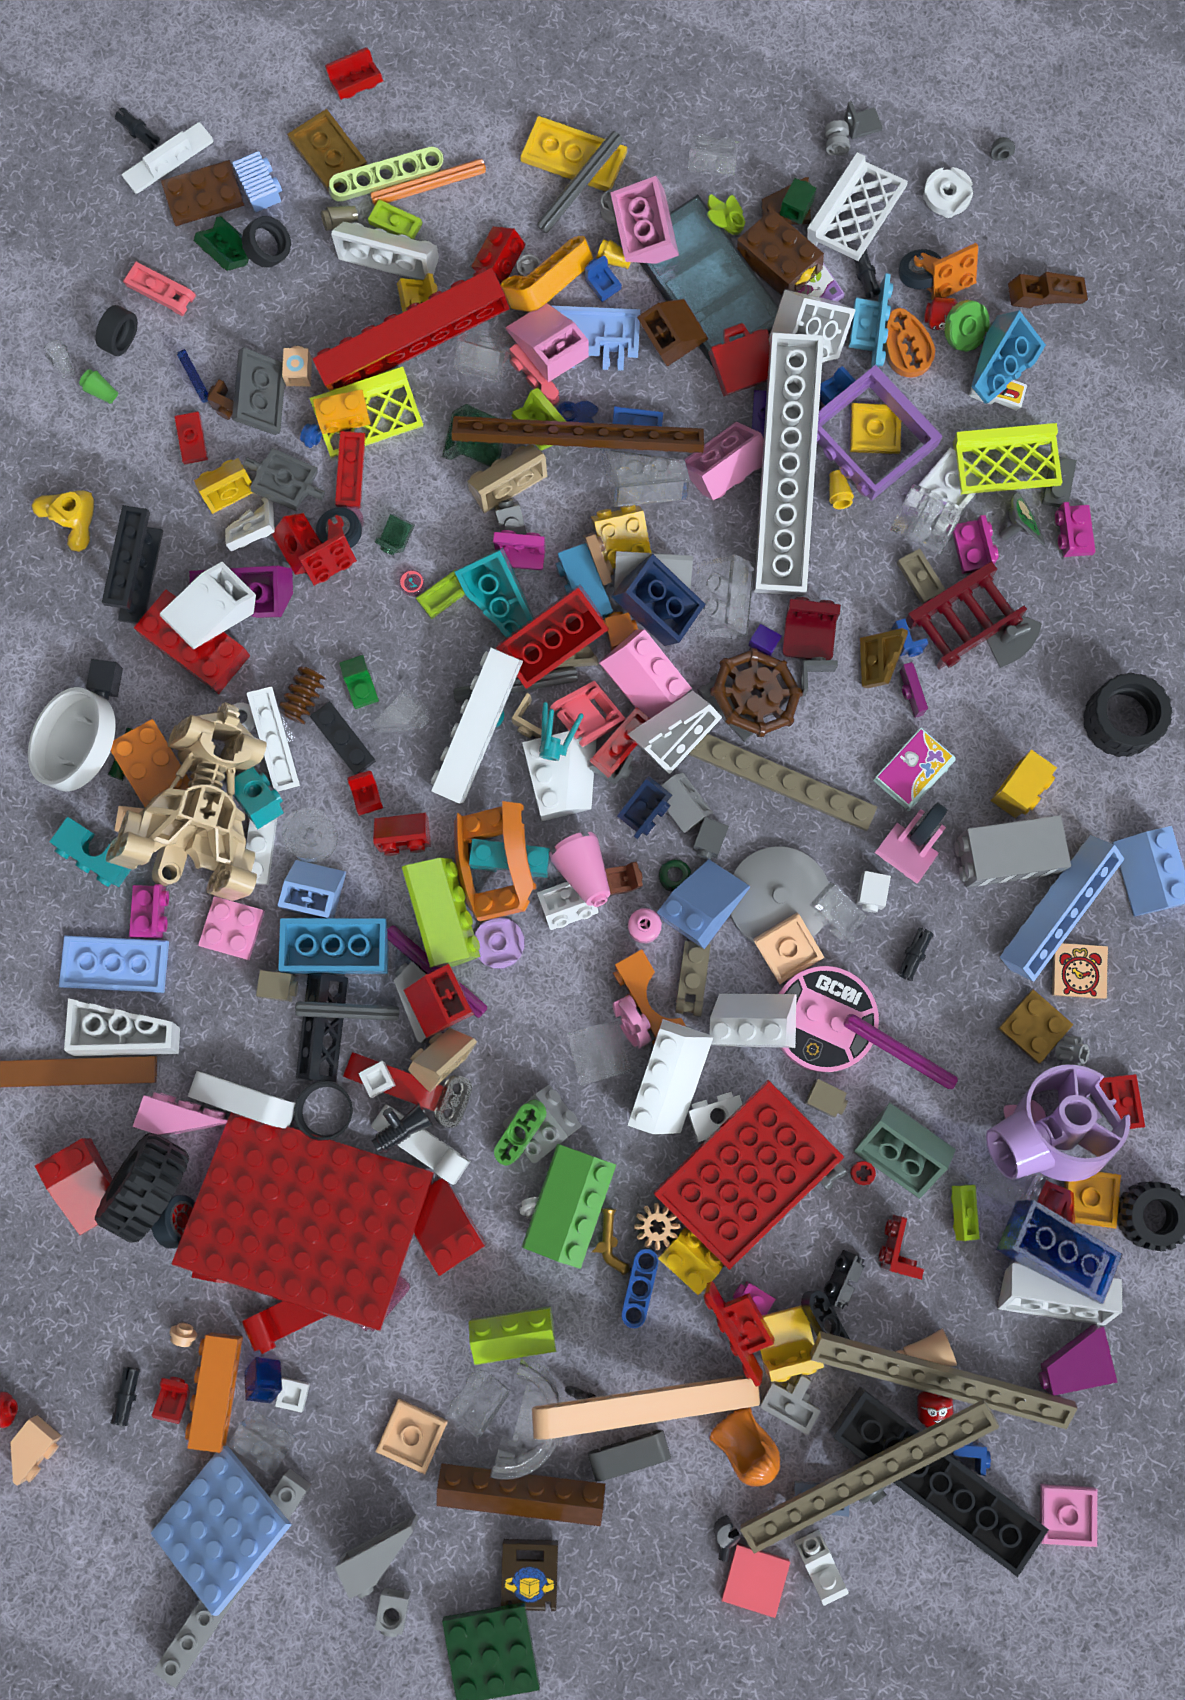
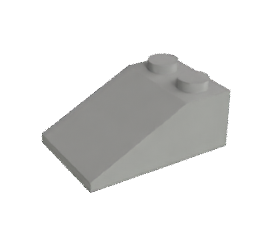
[334,1514,419,1599]

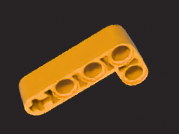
[501,236,594,312]

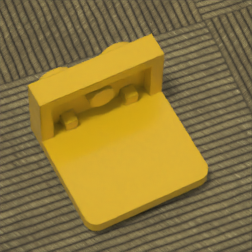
[591,503,651,569]
[760,1306,824,1382]

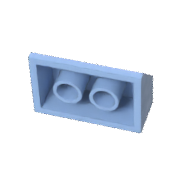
[1112,826,1185,917]

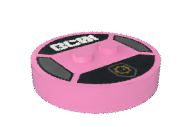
[778,966,879,1073]

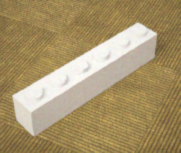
[431,648,523,804]

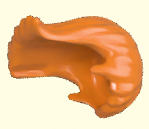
[709,1407,780,1486]

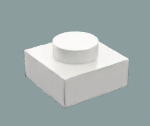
[359,1061,396,1098]
[275,1377,310,1413]

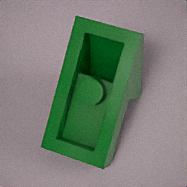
[340,655,379,709]

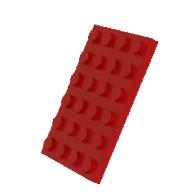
[654,1080,845,1270]

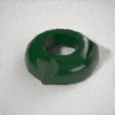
[658,859,692,892]

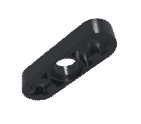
[801,1290,850,1339]

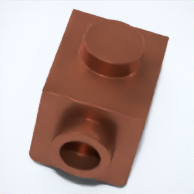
[605,861,643,896]

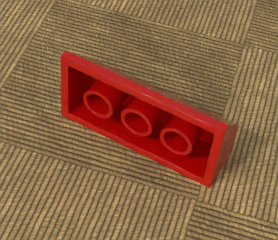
[496,584,609,689]

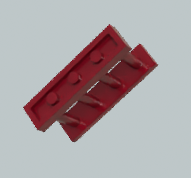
[906,561,1027,670]

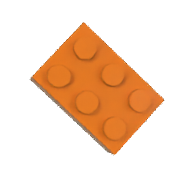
[110,719,190,807]

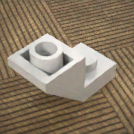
[794,1530,849,1606]

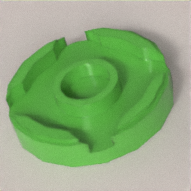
[944,300,990,352]

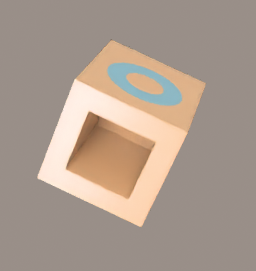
[282,346,312,386]

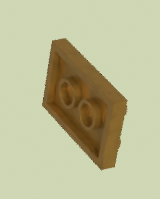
[287,108,368,192]

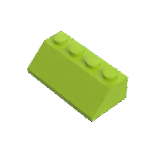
[402,858,481,967]

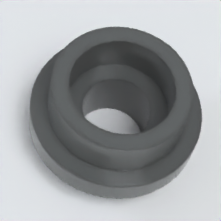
[991,137,1015,161]

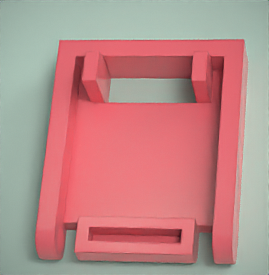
[550,681,626,747]

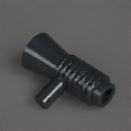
[371,1103,433,1154]

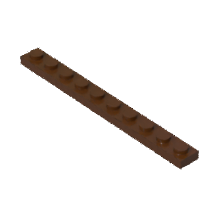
[452,416,704,453]

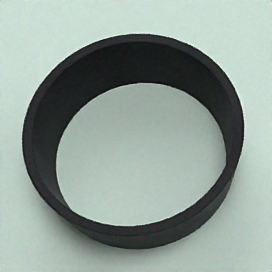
[294,1081,353,1140]

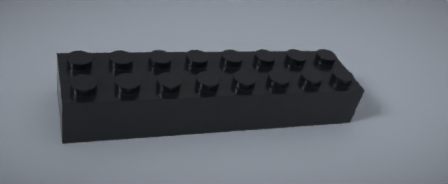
[829,1386,1049,1577]

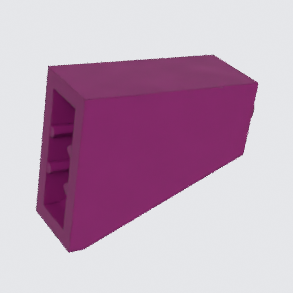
[1038,1324,1118,1396]

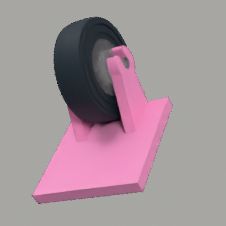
[875,802,948,884]

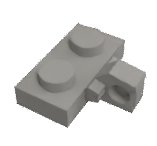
[759,1374,821,1435]

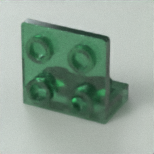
[442,404,504,467]

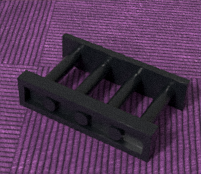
[102,505,163,624]

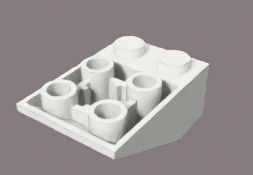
[160,562,256,649]

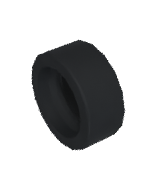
[241,216,291,268]
[95,305,138,356]

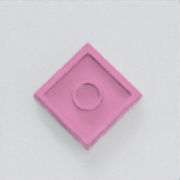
[1040,1484,1097,1547]

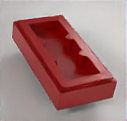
[174,411,208,465]

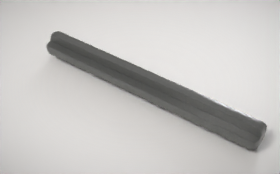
[537,131,623,233]
[453,667,578,703]

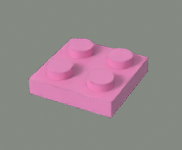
[198,896,265,960]

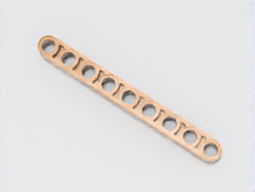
[532,1375,760,1439]

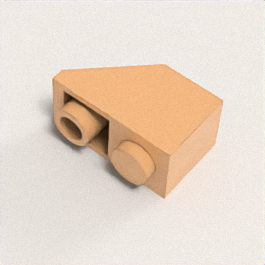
[11,1415,61,1486]

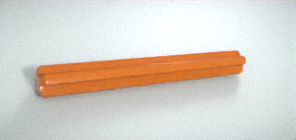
[370,159,486,206]

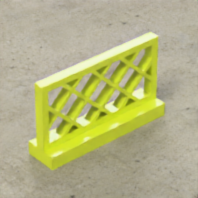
[309,367,424,458]
[953,423,1062,494]

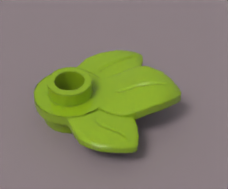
[707,194,745,235]

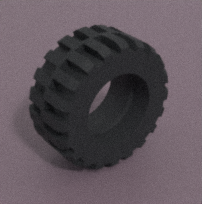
[95,1133,189,1243]

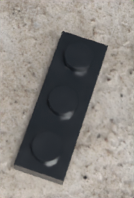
[310,701,376,775]

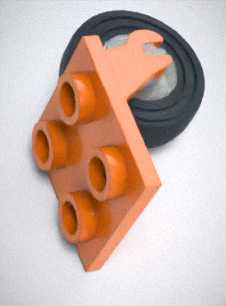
[899,243,978,300]

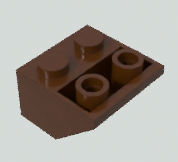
[637,299,708,367]

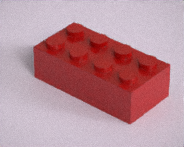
[134,589,250,695]

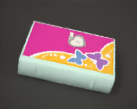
[873,728,956,811]

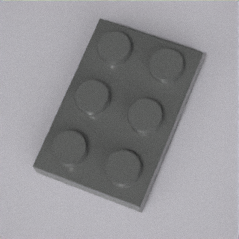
[232,347,285,435]

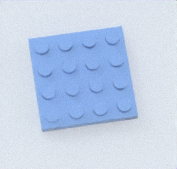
[151,1446,292,1615]

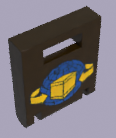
[501,1539,558,1611]

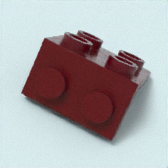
[782,597,841,660]

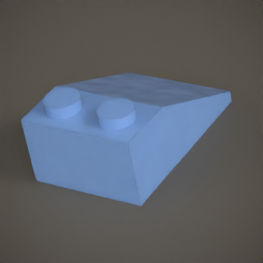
[657,860,750,949]

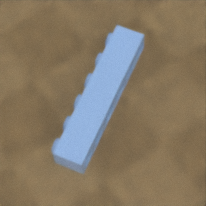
[1000,835,1124,982]

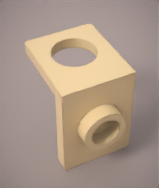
[512,693,541,738]

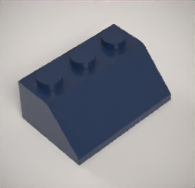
[611,554,706,646]

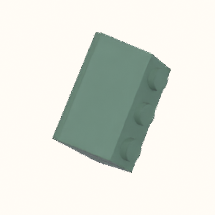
[854,1102,956,1199]

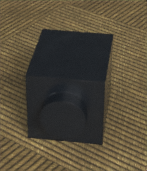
[86,659,123,700]

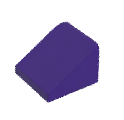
[748,624,782,656]

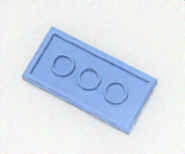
[59,935,169,993]

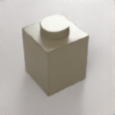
[256,970,299,1002]
[804,1079,848,1118]

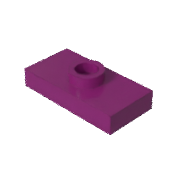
[900,662,928,718]

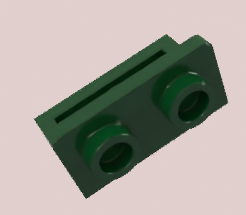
[193,216,249,271]

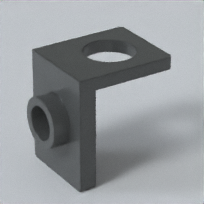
[844,101,883,139]
[801,657,838,696]

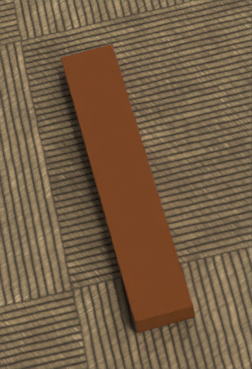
[0,1056,157,1088]

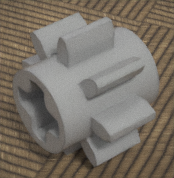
[1055,1036,1089,1066]

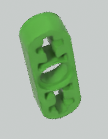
[494,1100,547,1166]

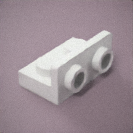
[537,882,598,930]

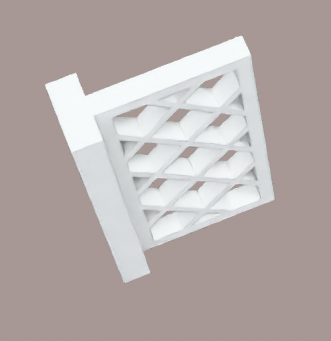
[808,152,908,261]

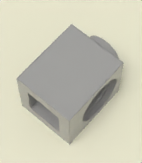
[374,1588,411,1637]

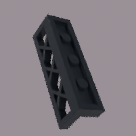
[296,974,348,1082]

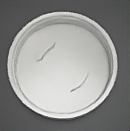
[28,687,115,792]

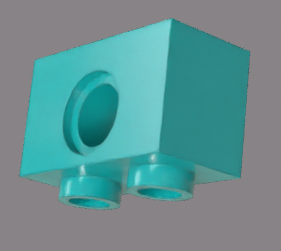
[226,767,284,830]

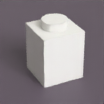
[856,871,891,913]

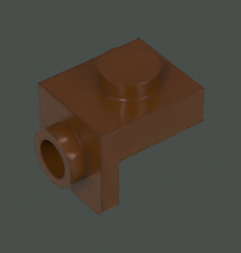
[208,379,234,420]

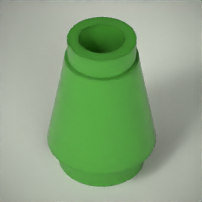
[79,369,118,404]

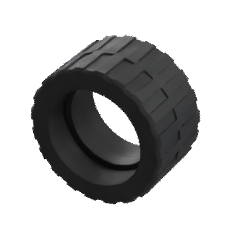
[1083,673,1173,757]

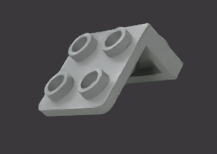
[503,1085,582,1163]

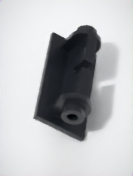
[824,1249,865,1310]

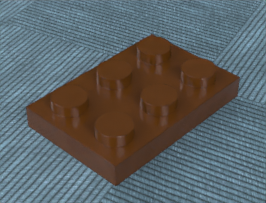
[161,160,245,226]

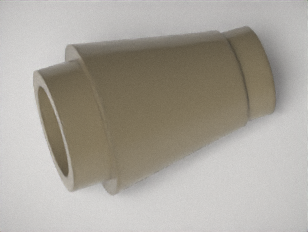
[321,206,358,231]

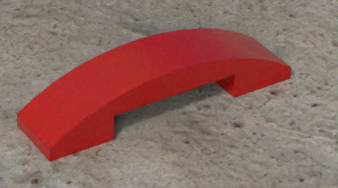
[343,1052,450,1114]

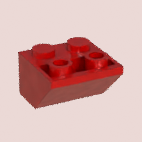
[373,812,431,856]
[404,964,474,1038]

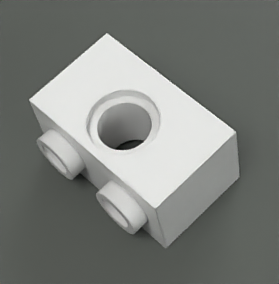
[688,1092,742,1142]

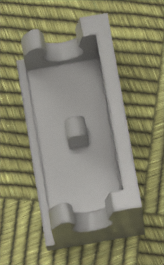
[662,773,713,833]

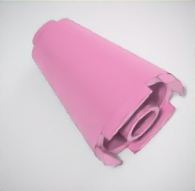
[549,832,610,907]

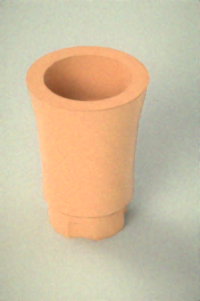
[895,1328,957,1367]

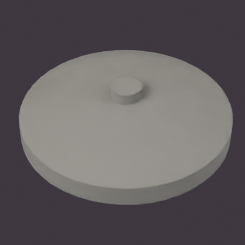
[730,847,831,944]

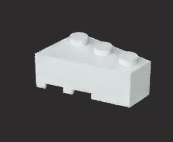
[628,691,722,774]

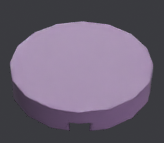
[474,917,524,969]

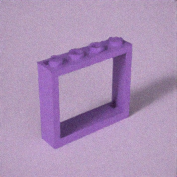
[817,365,942,501]

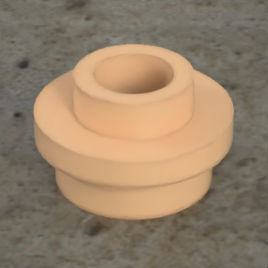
[169,1323,197,1347]

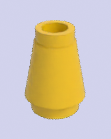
[596,239,631,269]
[829,470,854,509]

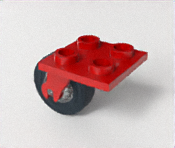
[298,507,362,586]

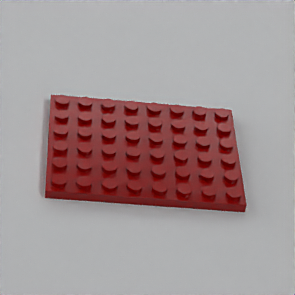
[171,1112,434,1332]

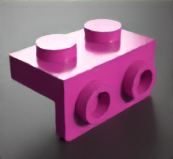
[493,530,546,571]

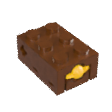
[737,209,824,297]

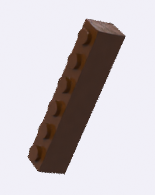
[436,1463,606,1527]

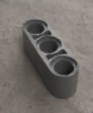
[587,1430,671,1482]

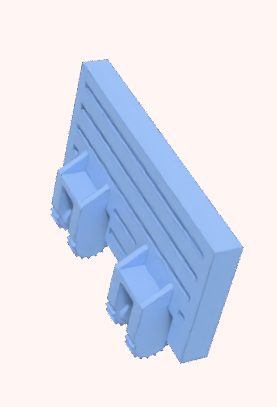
[552,306,640,370]

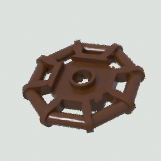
[710,648,803,737]

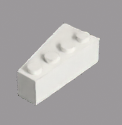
[64,998,180,1056]

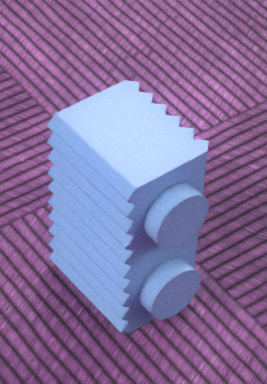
[232,151,282,213]

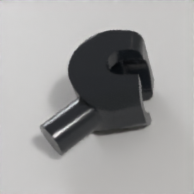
[713,1515,742,1562]

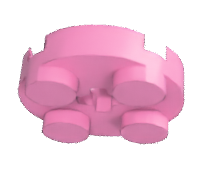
[613,995,651,1049]

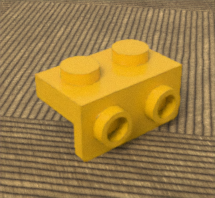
[397,273,438,313]
[658,1228,724,1295]

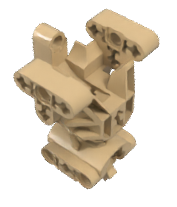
[106,702,267,901]

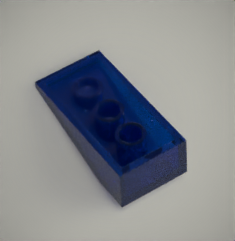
[996,1199,1123,1304]

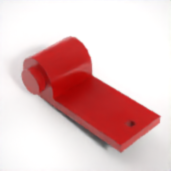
[241,1301,328,1354]

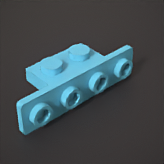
[849,273,893,369]

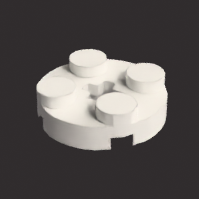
[923,167,973,218]

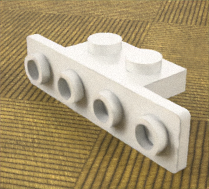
[122,123,213,194]

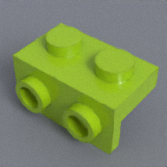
[511,388,566,450]

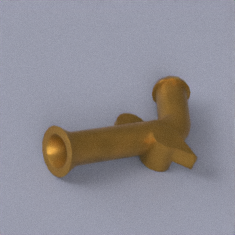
[591,1208,630,1275]

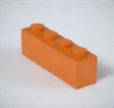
[185,1332,243,1453]

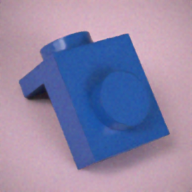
[585,255,622,302]
[820,366,856,406]
[891,619,928,657]
[951,1442,991,1476]

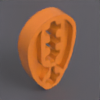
[885,308,935,377]

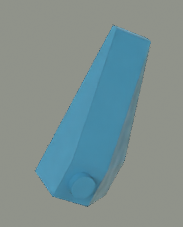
[971,310,1046,404]

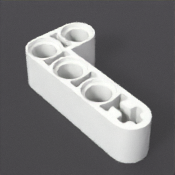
[188,1071,295,1129]
[371,1104,471,1185]

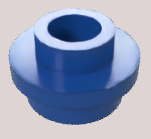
[300,423,322,448]

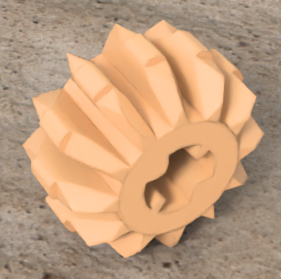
[634,1203,680,1250]

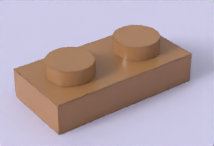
[583,532,614,585]

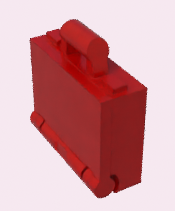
[708,323,770,397]

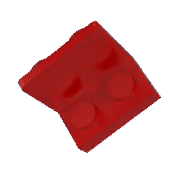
[878,1215,924,1280]

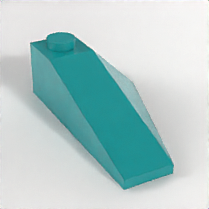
[455,547,534,637]

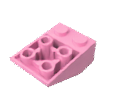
[506,303,589,382]
[133,1092,228,1135]

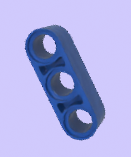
[622,1247,658,1328]

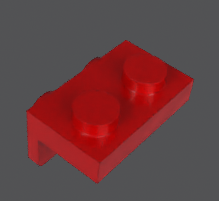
[325,47,384,100]
[471,226,526,283]

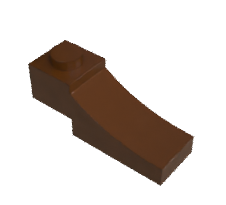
[1008,272,1088,309]

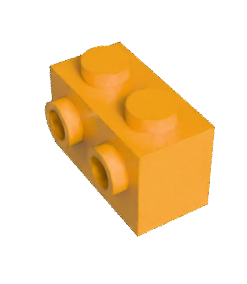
[313,390,371,434]

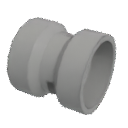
[825,120,850,155]
[601,189,617,224]
[517,254,541,276]

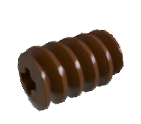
[278,666,326,725]

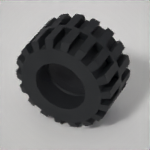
[1117,1181,1185,1251]

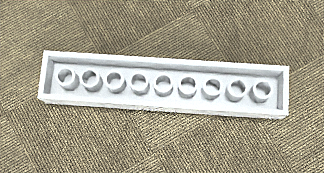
[754,333,824,596]

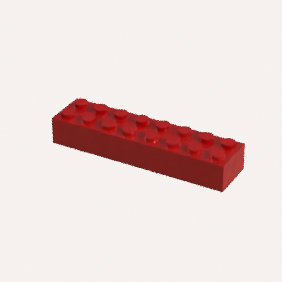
[312,268,510,391]

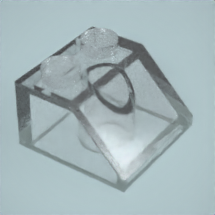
[453,327,516,382]

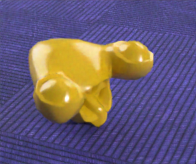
[32,490,94,552]

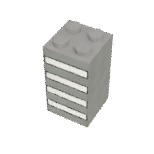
[954,815,1071,888]

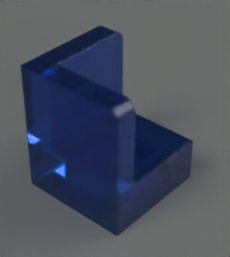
[244,1357,282,1404]

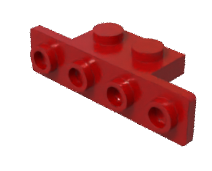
[704,1281,775,1387]

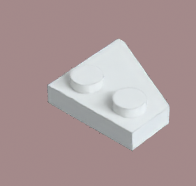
[225,497,275,551]

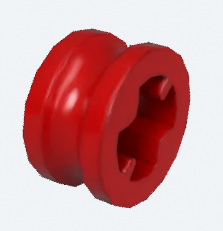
[850,1161,876,1185]

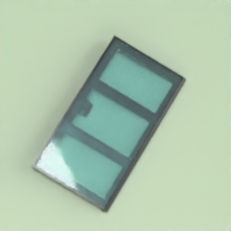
[639,195,779,367]

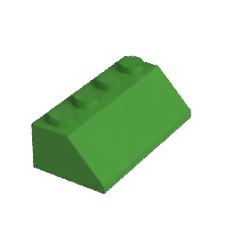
[522,1144,616,1269]

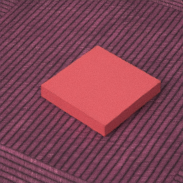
[721,1543,790,1618]

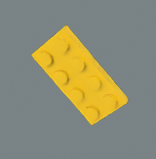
[521,116,627,192]

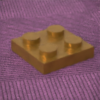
[998,989,1074,1064]

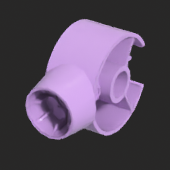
[986,1065,1130,1182]

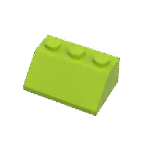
[468,1306,556,1365]

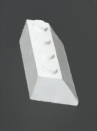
[331,222,439,280]
[628,1019,713,1134]
[998,1261,1122,1325]

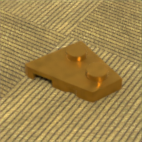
[860,628,908,688]

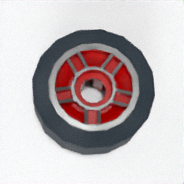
[151,1194,195,1249]

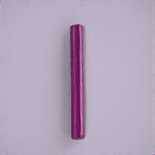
[387,925,488,1018]
[844,1014,958,1089]

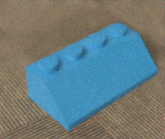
[278,918,389,974]

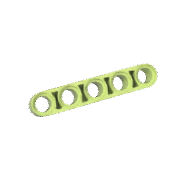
[328,147,443,202]

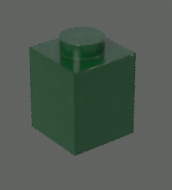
[780,178,817,225]

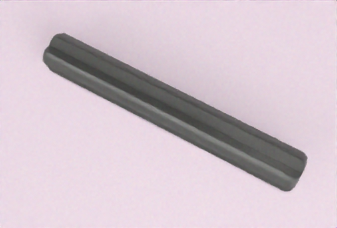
[295,1001,399,1021]

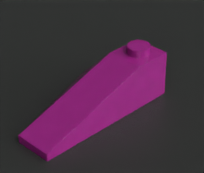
[189,566,293,618]

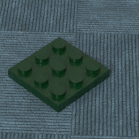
[442,1602,540,1700]

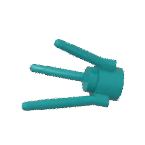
[539,702,584,761]

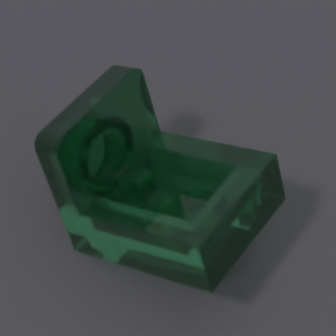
[375,514,415,555]

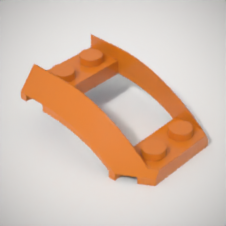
[454,801,536,921]

